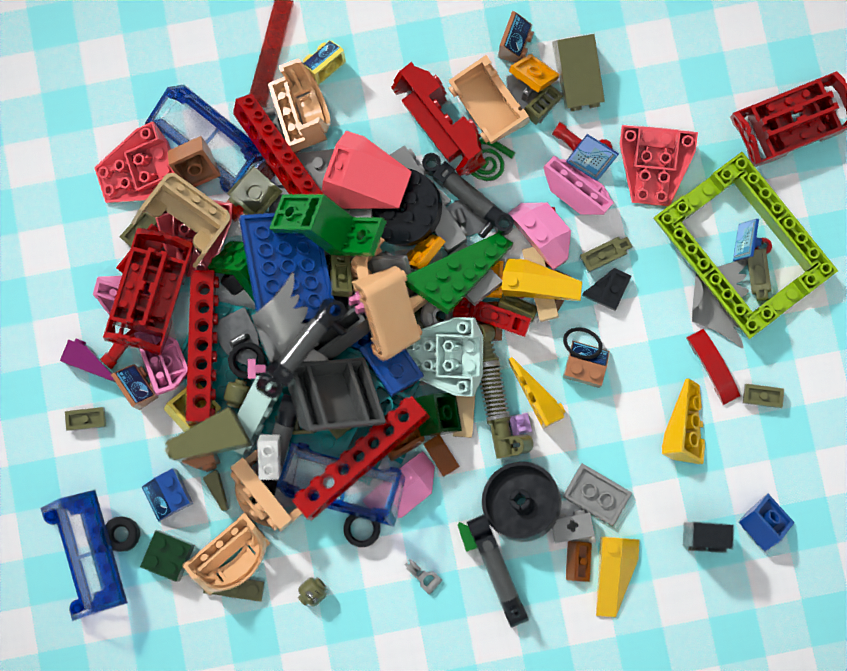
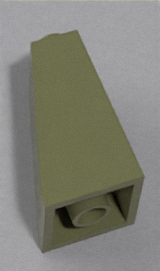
[552,34,605,111]
[165,407,252,462]

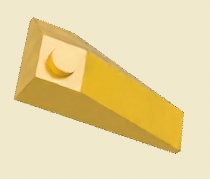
[501,258,582,301]
[508,357,566,429]
[662,378,705,464]
[596,537,639,617]

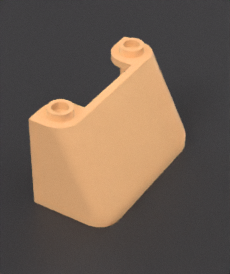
[448,55,530,144]
[352,266,422,361]

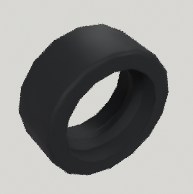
[228,342,266,379]
[343,511,380,547]

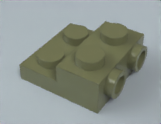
[227,166,283,215]

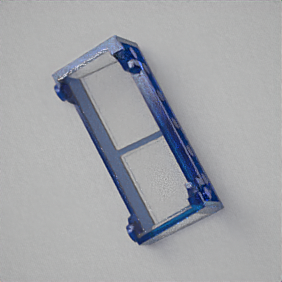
[145,85,265,192]
[276,442,405,527]
[40,490,128,621]

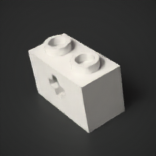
[257,435,281,480]

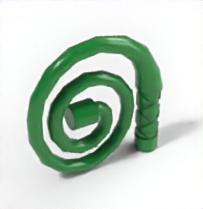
[471,138,516,181]

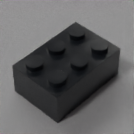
[683,522,734,553]

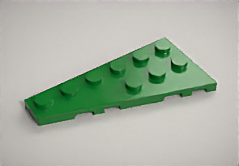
[405,233,513,315]

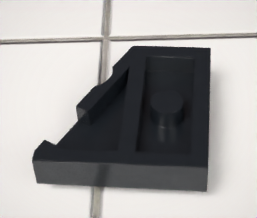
[582,268,632,311]

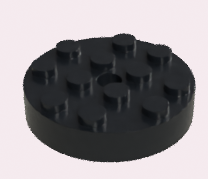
[372,169,442,247]
[482,462,562,542]

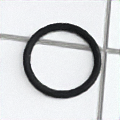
[563,327,602,359]

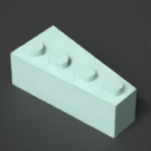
[234,372,284,455]

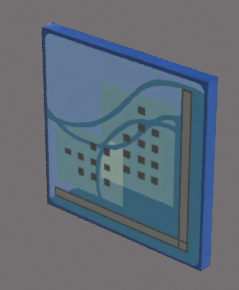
[566,134,619,181]
[733,218,762,261]

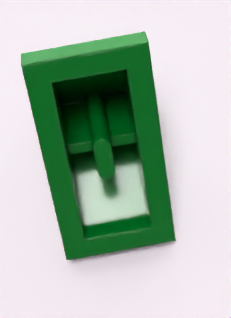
[457,522,477,552]

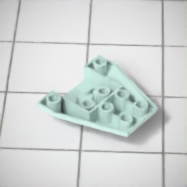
[406,317,483,397]

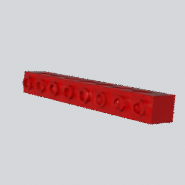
[233,94,323,194]
[186,270,219,425]
[292,396,430,521]

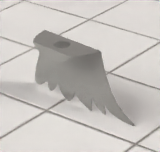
[692,258,749,348]
[252,273,329,363]

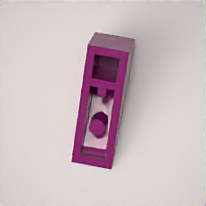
[60,338,116,383]

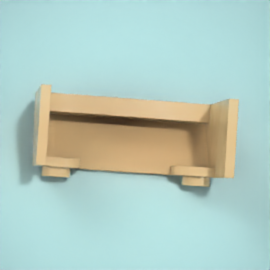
[131,173,230,268]

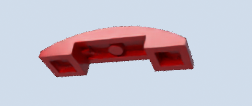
[456,297,531,337]
[686,329,740,405]

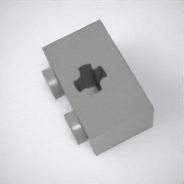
[552,510,595,543]

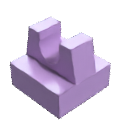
[509,413,532,436]

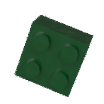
[415,393,462,436]
[140,530,195,582]

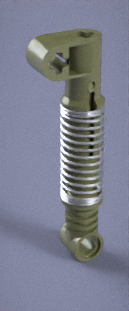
[478,324,533,459]

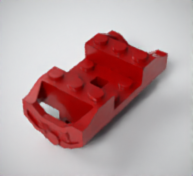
[391,62,486,176]
[730,71,847,167]
[103,228,194,356]

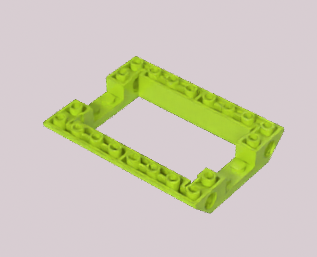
[653,152,838,339]

